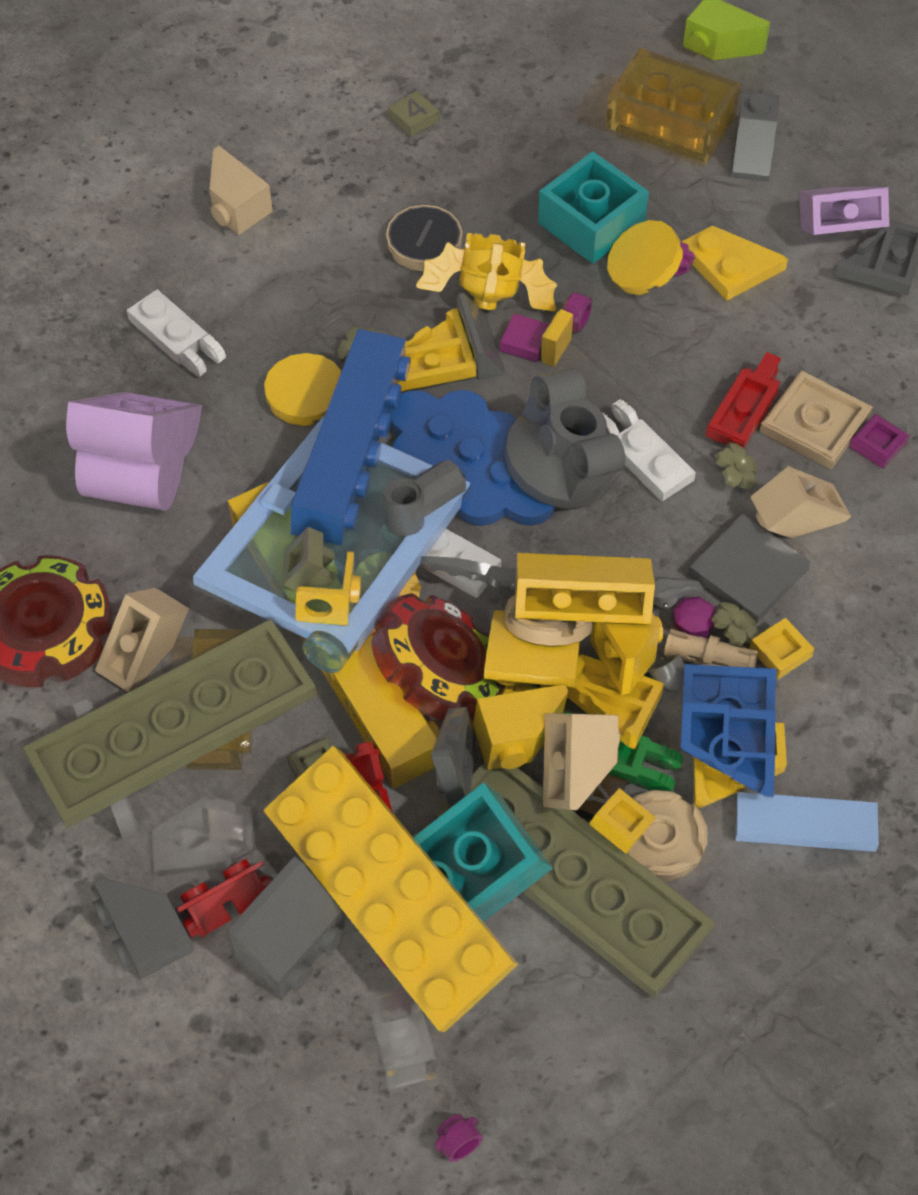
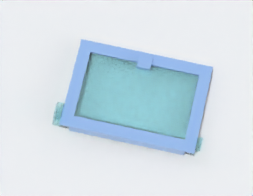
[193,417,470,673]

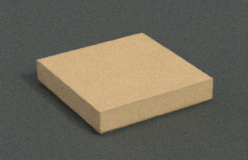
[759,370,873,470]

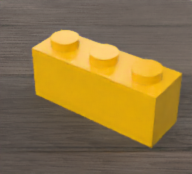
[515,553,655,624]

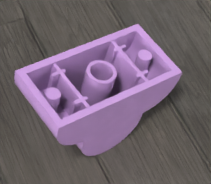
[66,392,202,511]

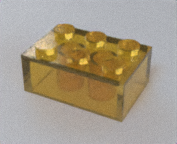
[606,48,742,164]

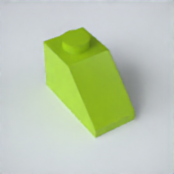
[683,0,771,61]

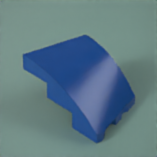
[681,664,776,798]

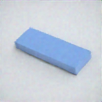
[735,792,879,852]

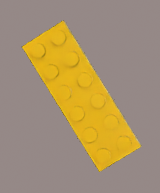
[263,746,519,1033]

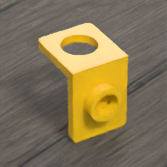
[296,551,361,626]

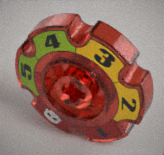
[0,555,113,687]
[371,593,503,721]

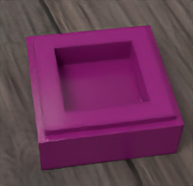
[500,314,550,362]
[850,413,910,469]

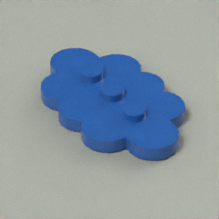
[388,390,556,526]

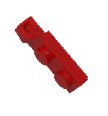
[706,352,781,449]

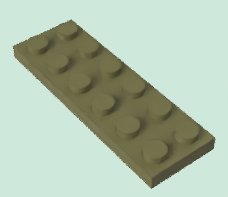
[23,619,317,828]
[434,762,716,999]

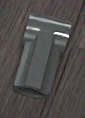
[384,459,466,536]

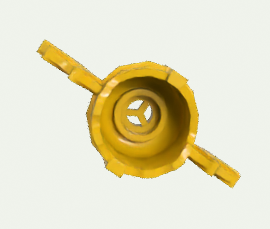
[416,233,557,311]

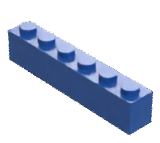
[290,329,411,546]

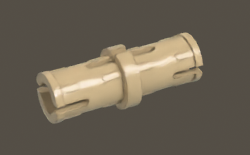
[664,629,758,668]

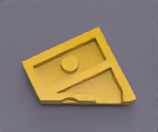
[682,225,788,301]
[567,654,664,749]

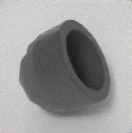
[648,654,685,692]

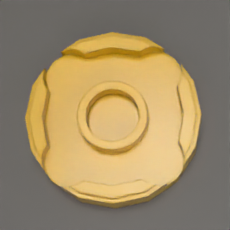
[607,220,683,295]
[264,353,342,426]

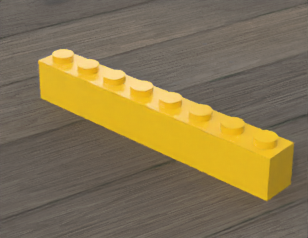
[227,481,440,789]

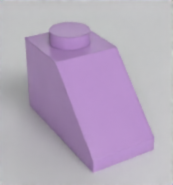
[799,186,889,235]

